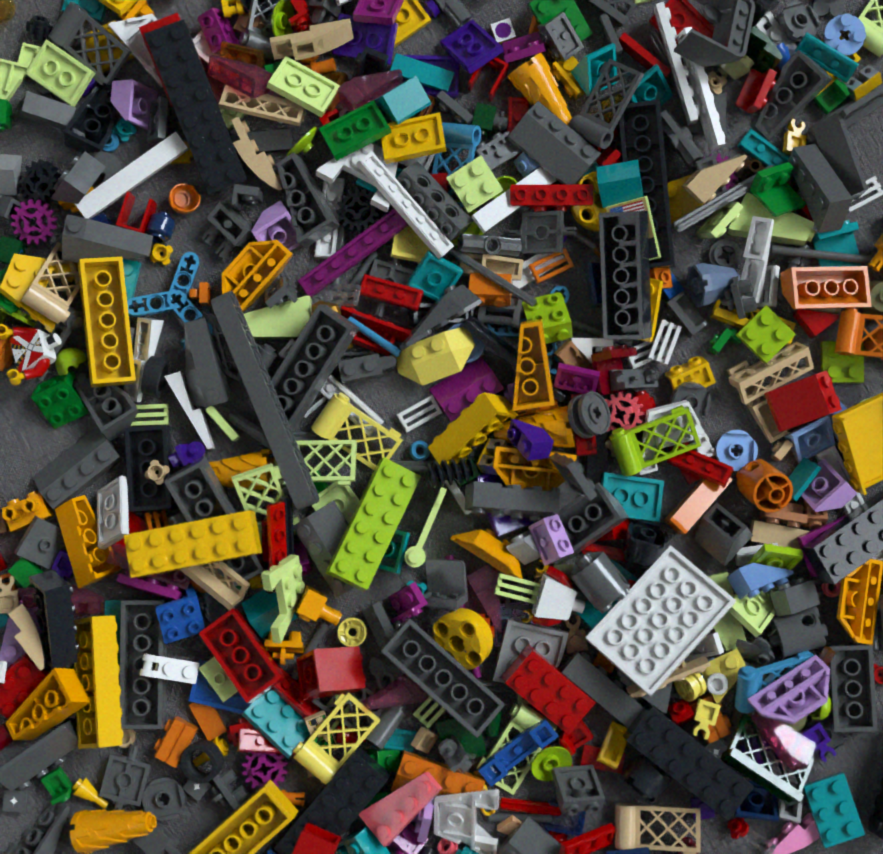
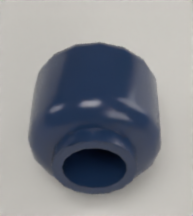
[146,211,175,244]

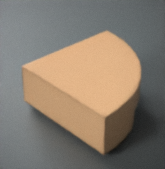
[497,815,521,835]

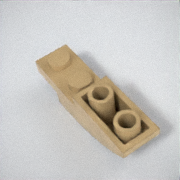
[270,18,354,61]
[231,117,283,192]

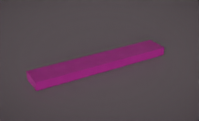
[298,208,409,297]

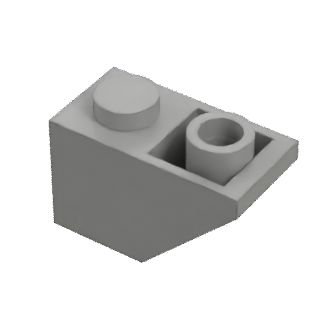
[506,530,541,565]

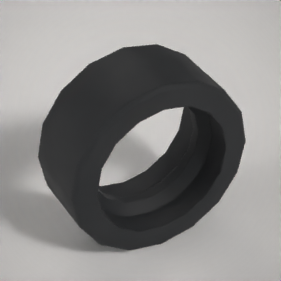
[141,356,169,397]
[180,740,224,784]

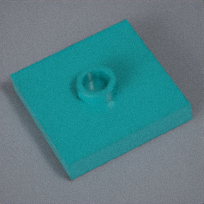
[406,250,464,301]

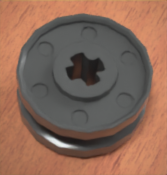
[567,391,611,438]

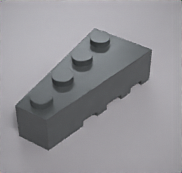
[788,144,853,233]

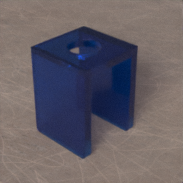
[543,798,586,836]

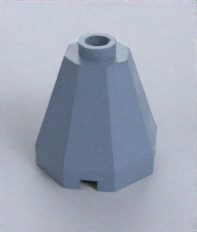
[687,263,740,307]

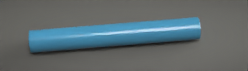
[348,316,402,357]

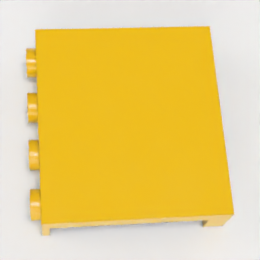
[831,392,883,495]

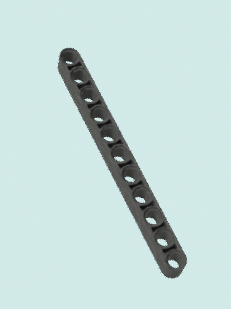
[211,291,319,510]

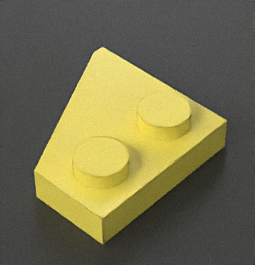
[702,649,746,704]

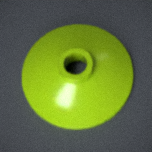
[271,0,295,37]
[286,126,317,156]
[531,746,572,781]

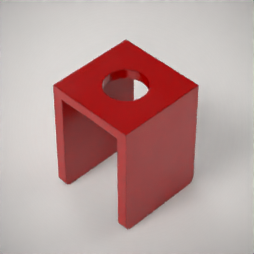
[468,57,509,102]
[116,191,157,234]
[292,823,341,854]

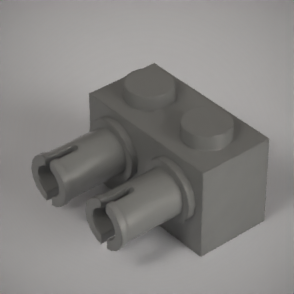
[201,202,254,259]

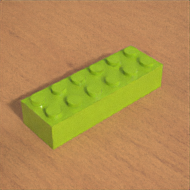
[325,457,421,592]

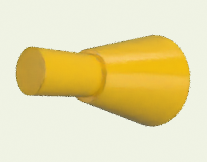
[193,737,229,768]
[72,777,109,809]

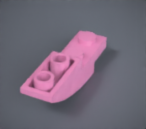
[764,813,820,854]

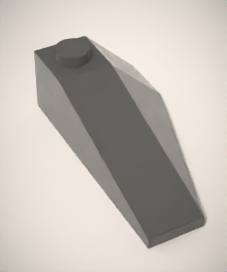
[755,50,833,140]
[400,284,482,350]
[185,317,232,407]
[68,361,138,441]

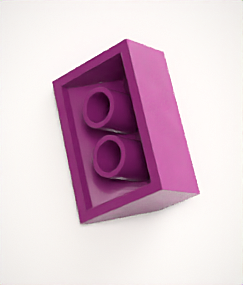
[429,357,504,423]

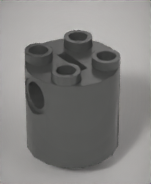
[571,551,631,614]
[765,606,828,658]

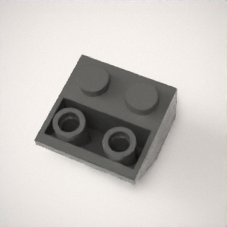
[51,152,106,204]
[694,502,753,566]

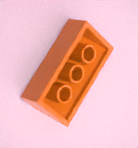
[780,266,872,309]
[390,750,485,806]

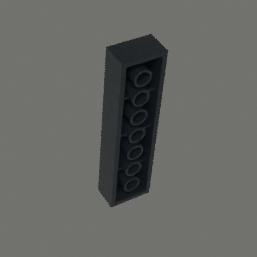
[144,19,247,194]
[619,99,676,269]

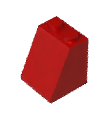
[764,370,842,432]
[296,646,366,700]

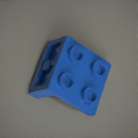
[155,584,205,644]

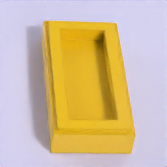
[597,721,628,769]

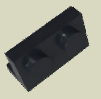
[352,46,389,90]

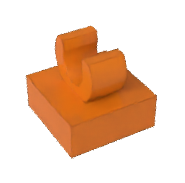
[189,282,211,306]

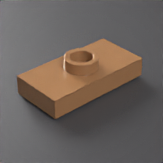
[554,339,594,370]

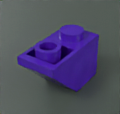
[507,419,554,461]

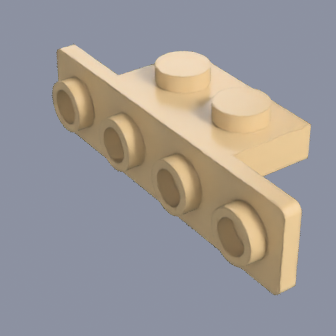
[626,656,711,698]

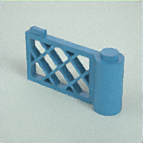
[432,122,481,208]
[735,650,814,713]

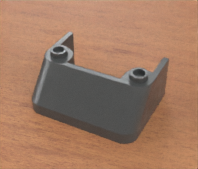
[674,0,755,67]

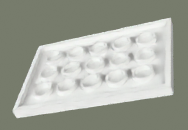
[586,545,736,697]

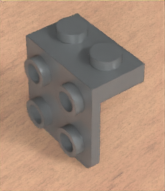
[423,559,468,611]

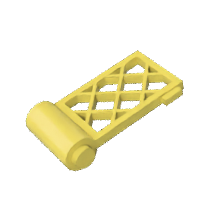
[311,392,403,470]
[292,692,381,785]

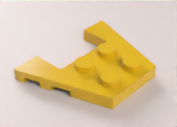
[0,254,78,333]

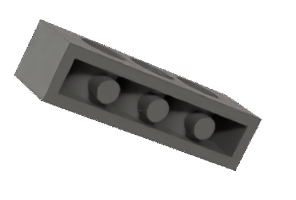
[397,161,474,242]

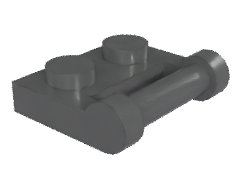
[478,294,523,328]

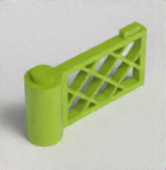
[609,405,701,476]

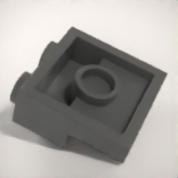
[552,765,605,816]

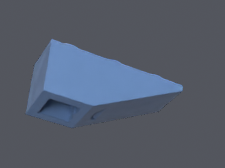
[727,563,794,600]

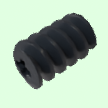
[428,456,474,488]

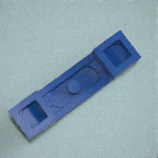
[478,719,559,787]

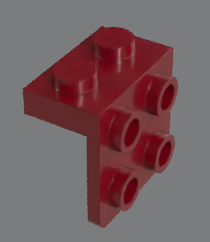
[591,345,637,395]

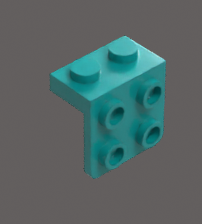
[812,220,861,267]

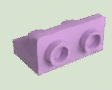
[528,514,574,566]
[411,798,434,843]

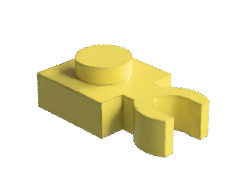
[692,698,721,739]

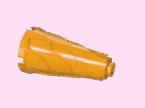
[507,53,572,126]
[494,406,575,448]
[209,449,274,491]
[70,809,157,854]

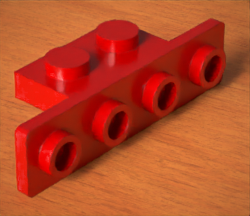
[510,184,593,213]
[340,306,413,357]
[261,502,287,571]

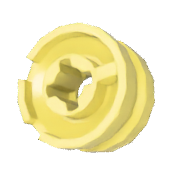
[337,617,368,647]
[674,673,707,702]

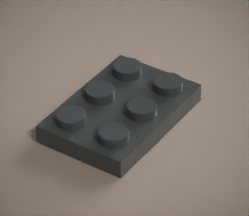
[549,453,597,501]

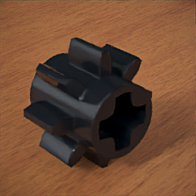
[26,15,53,41]

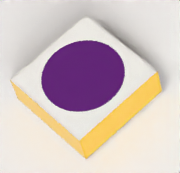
[490,18,516,44]

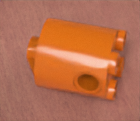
[736,459,793,513]

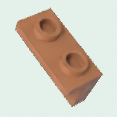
[759,503,808,528]

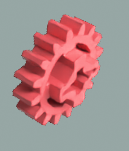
[605,392,645,432]

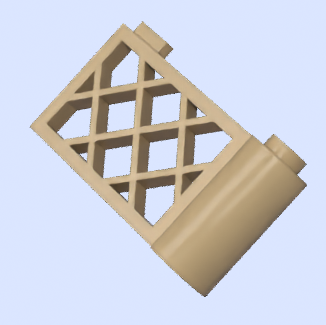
[21,242,80,324]
[615,803,701,854]

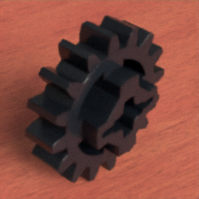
[19,159,62,205]
[336,187,382,233]

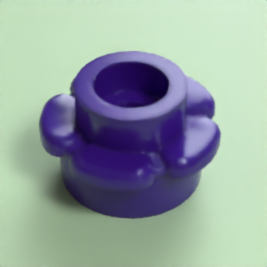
[423,0,441,19]

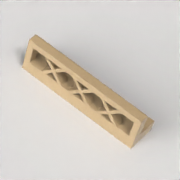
[219,85,306,126]
[728,342,814,405]
[180,561,250,610]

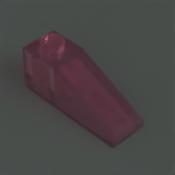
[208,55,272,99]
[338,69,403,112]
[467,564,503,634]
[363,674,429,709]
[751,713,816,770]

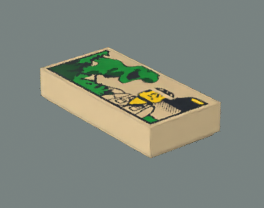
[304,710,338,753]

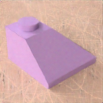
[111,79,158,130]
[251,201,300,251]
[801,458,857,512]

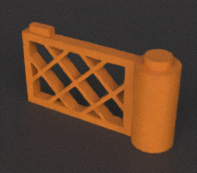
[834,308,883,358]

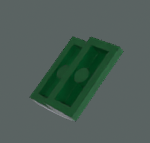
[745,26,783,73]
[435,717,487,765]

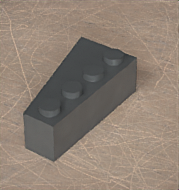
[277,152,340,248]
[465,481,560,522]

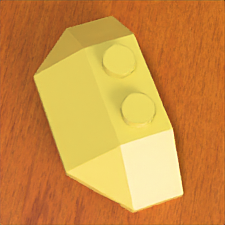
[392,327,475,386]

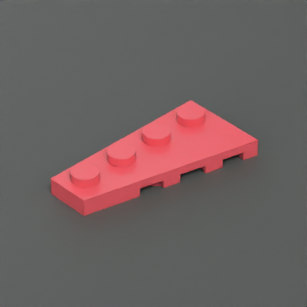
[359,772,442,847]

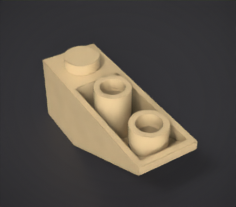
[682,155,747,203]

